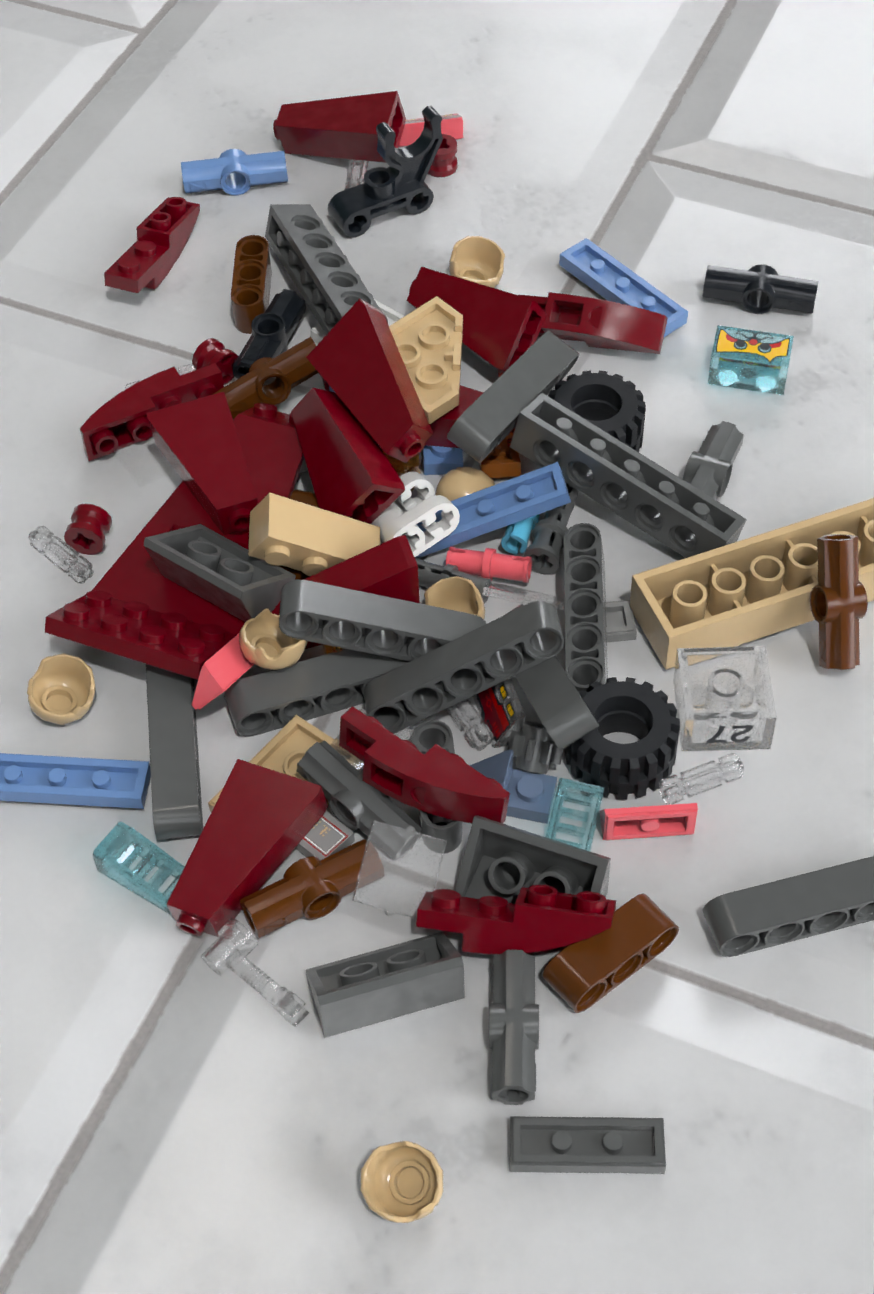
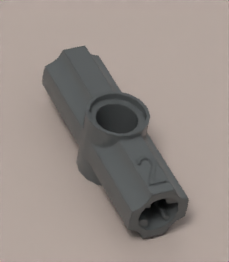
[683,421,744,499]
[296,740,423,861]
[489,950,539,1105]

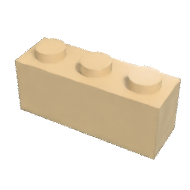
[248,493,380,576]

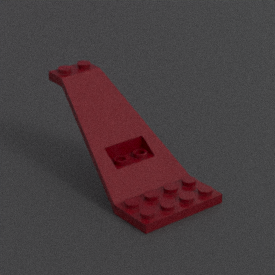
[45,403,304,680]

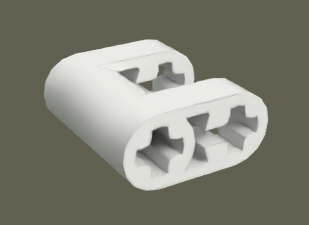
[371,472,460,557]

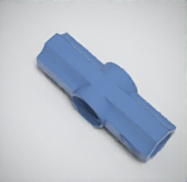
[181,149,288,195]

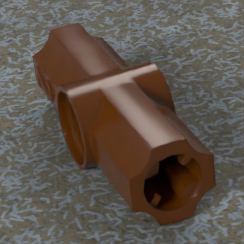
[212,336,319,420]
[810,534,868,670]
[240,839,384,938]

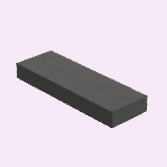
[510,1116,666,1174]

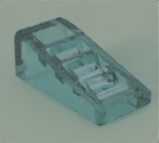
[546,778,605,852]
[93,821,185,914]

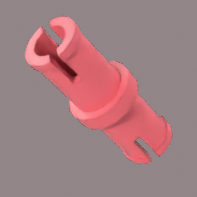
[446,546,532,583]

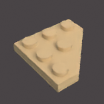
[389,296,463,424]

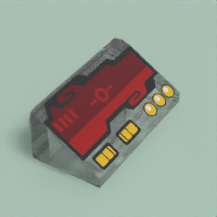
[473,678,525,748]

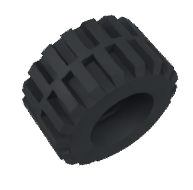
[548,370,646,452]
[565,677,680,800]

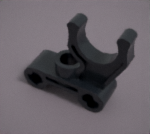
[327,106,443,238]

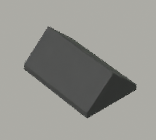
[143,524,296,622]
[455,815,611,904]
[305,932,465,1038]

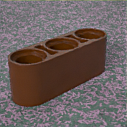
[231,235,272,334]
[542,893,679,1013]

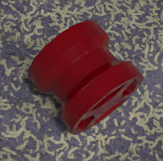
[428,134,458,177]
[192,338,239,385]
[64,503,112,555]

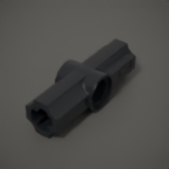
[702,264,819,314]
[232,289,306,379]

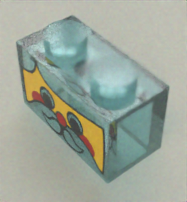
[708,325,794,395]

